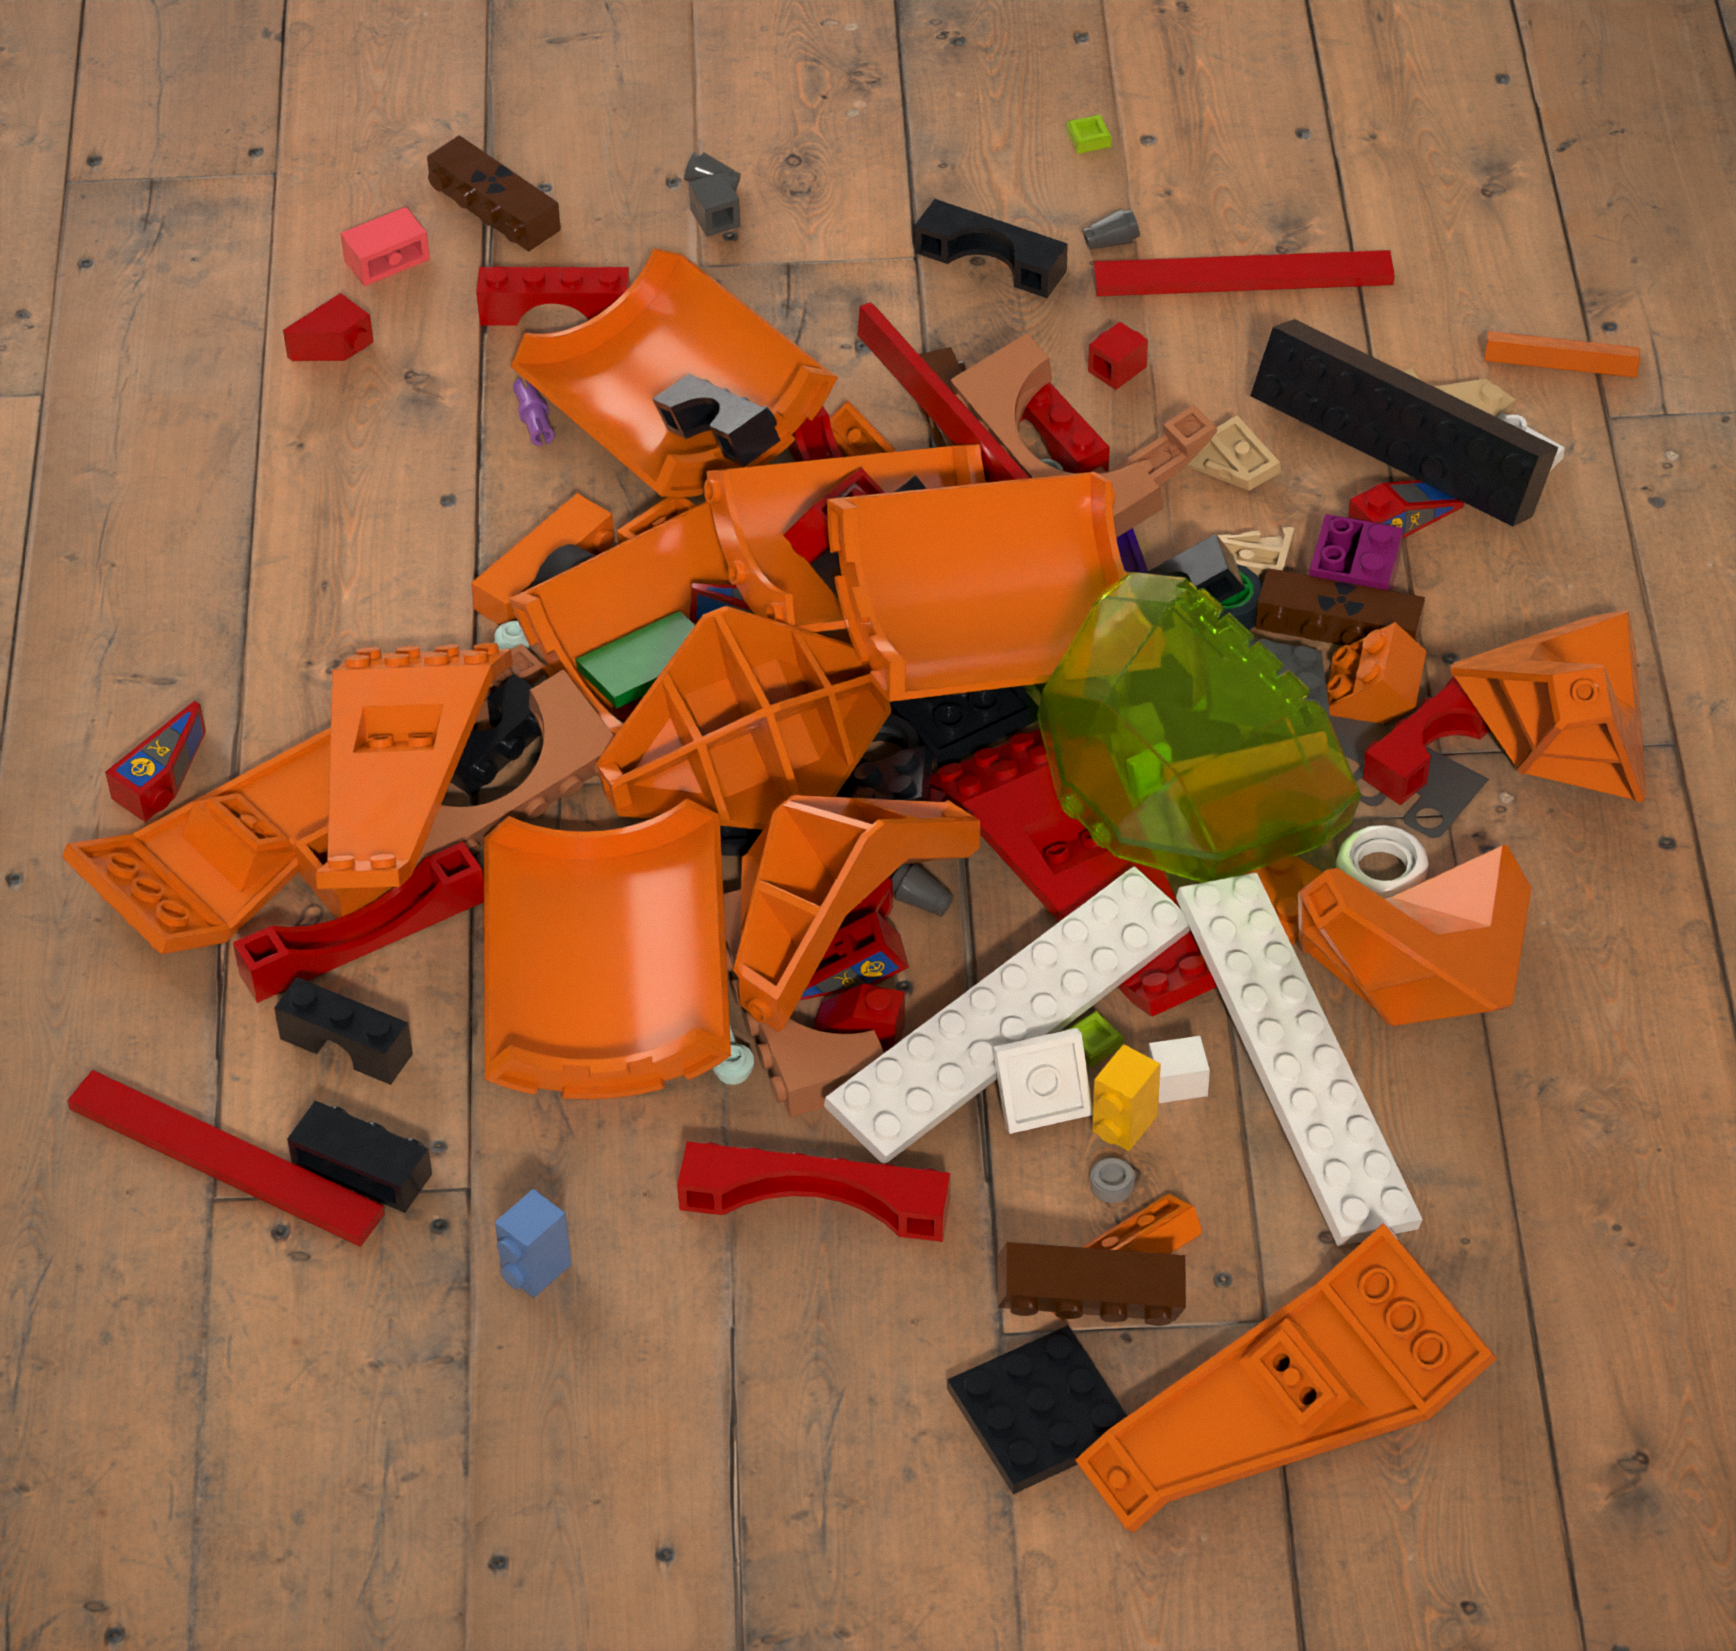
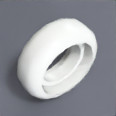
[1336,825,1429,898]

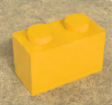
[1092,1044,1161,1151]

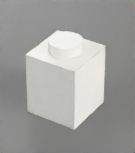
[1148,1036,1210,1103]

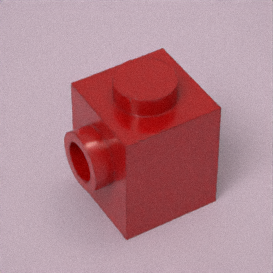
[1088,322,1148,390]

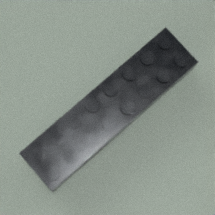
[1250,319,1559,527]

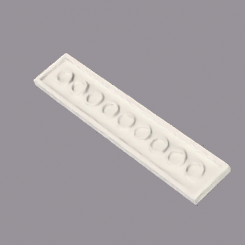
[824,866,1191,1164]
[1176,873,1423,1247]

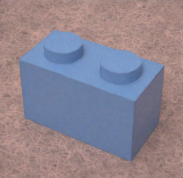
[495,1189,572,1298]

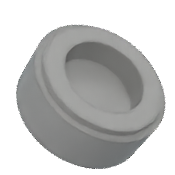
[1090,1158,1135,1203]

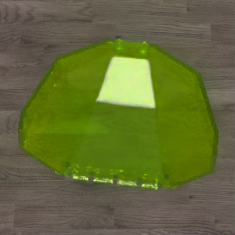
[1037,572,1362,883]

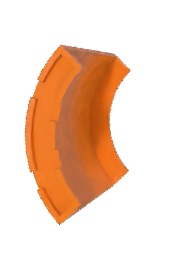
[510,248,838,498]
[704,444,986,632]
[827,472,1165,702]
[509,501,853,736]
[484,798,731,1099]

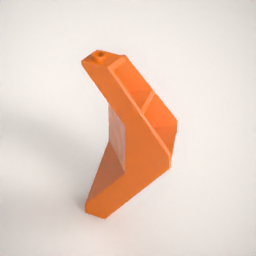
[596,606,892,830]
[1450,610,1647,802]
[733,795,980,1032]
[1298,845,1532,1026]

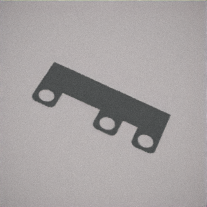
[1248,716,1489,838]

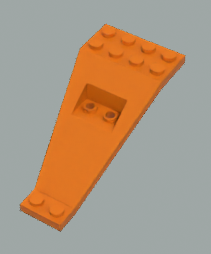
[315,643,513,889]
[62,727,331,954]
[1075,1223,1498,1533]

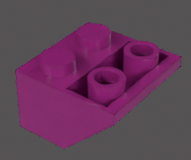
[1309,514,1403,591]

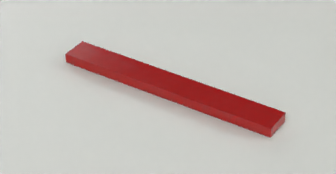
[1093,250,1395,297]
[857,302,1030,483]
[67,1070,385,1247]

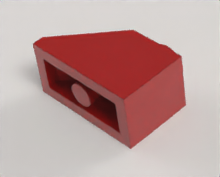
[283,293,374,361]
[813,984,905,1053]

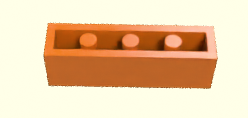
[471,493,615,625]

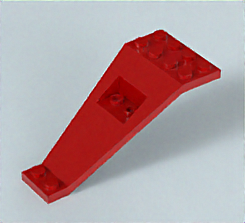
[930,718,1217,1017]

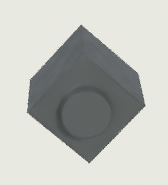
[689,172,741,237]

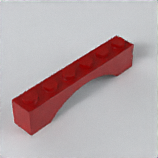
[233,841,484,1003]
[677,1141,951,1242]

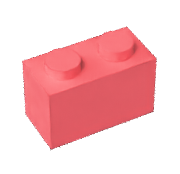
[340,207,430,286]

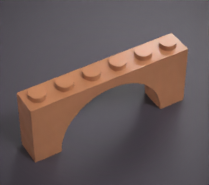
[950,333,1163,538]
[414,669,615,870]
[723,889,884,1117]

